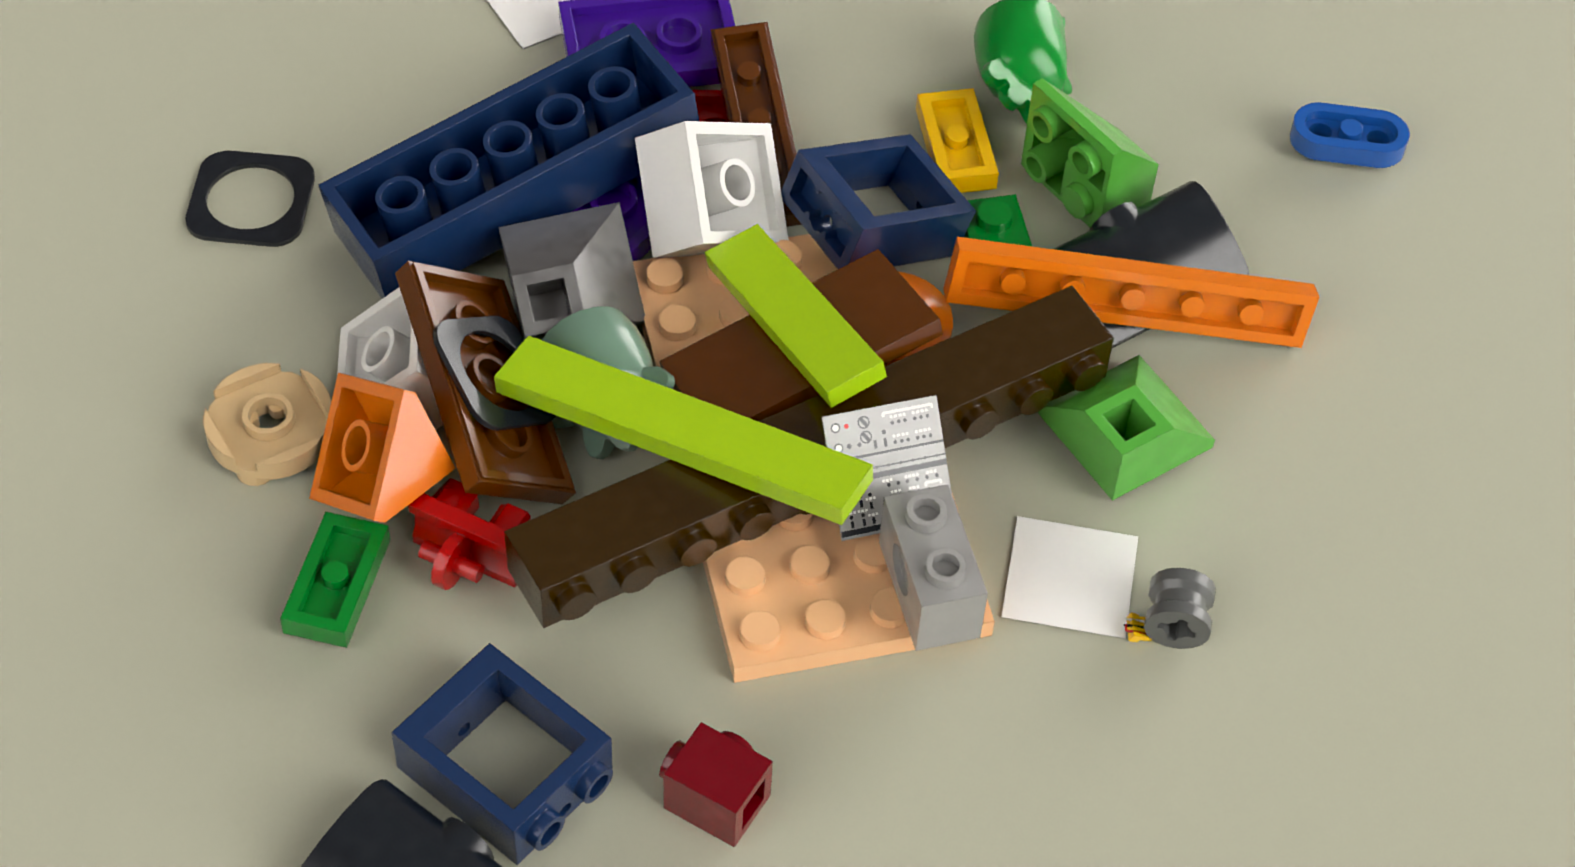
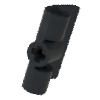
[1054,181,1249,348]
[301,779,502,867]

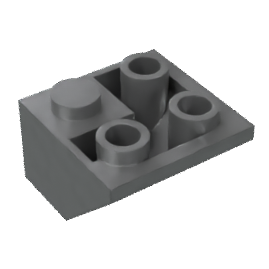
[499,202,645,340]

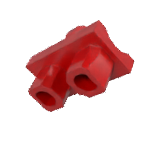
[408,478,531,590]

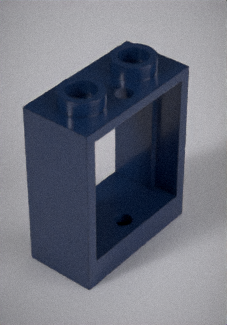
[781,134,976,269]
[391,643,613,865]

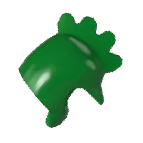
[974,0,1072,124]

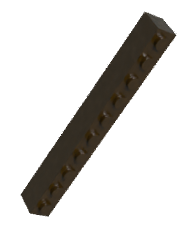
[504,286,1114,628]

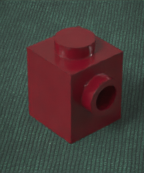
[659,722,773,848]

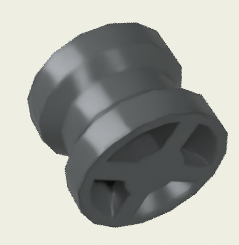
[1144,568,1216,649]

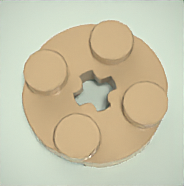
[203,363,331,486]

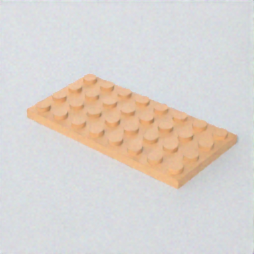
[633,234,995,683]

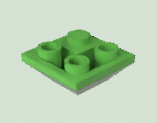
[1021,78,1159,228]
[1038,355,1215,501]

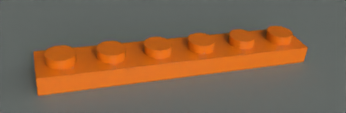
[943,237,1320,348]

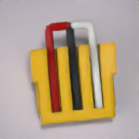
[1124,612,1152,642]

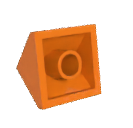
[309,373,456,523]

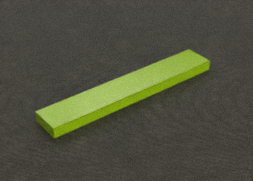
[494,335,873,525]

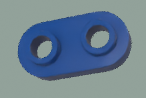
[1290,102,1410,168]

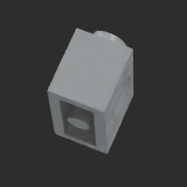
[879,484,988,651]

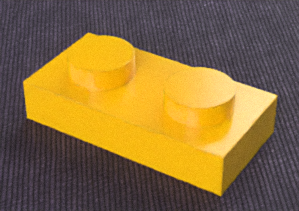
[916,88,999,193]

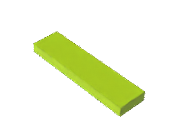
[704,224,887,408]

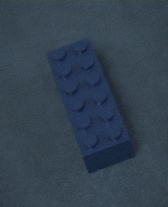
[318,22,699,299]

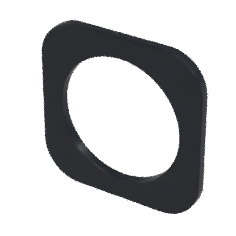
[185,150,315,247]
[433,316,556,431]

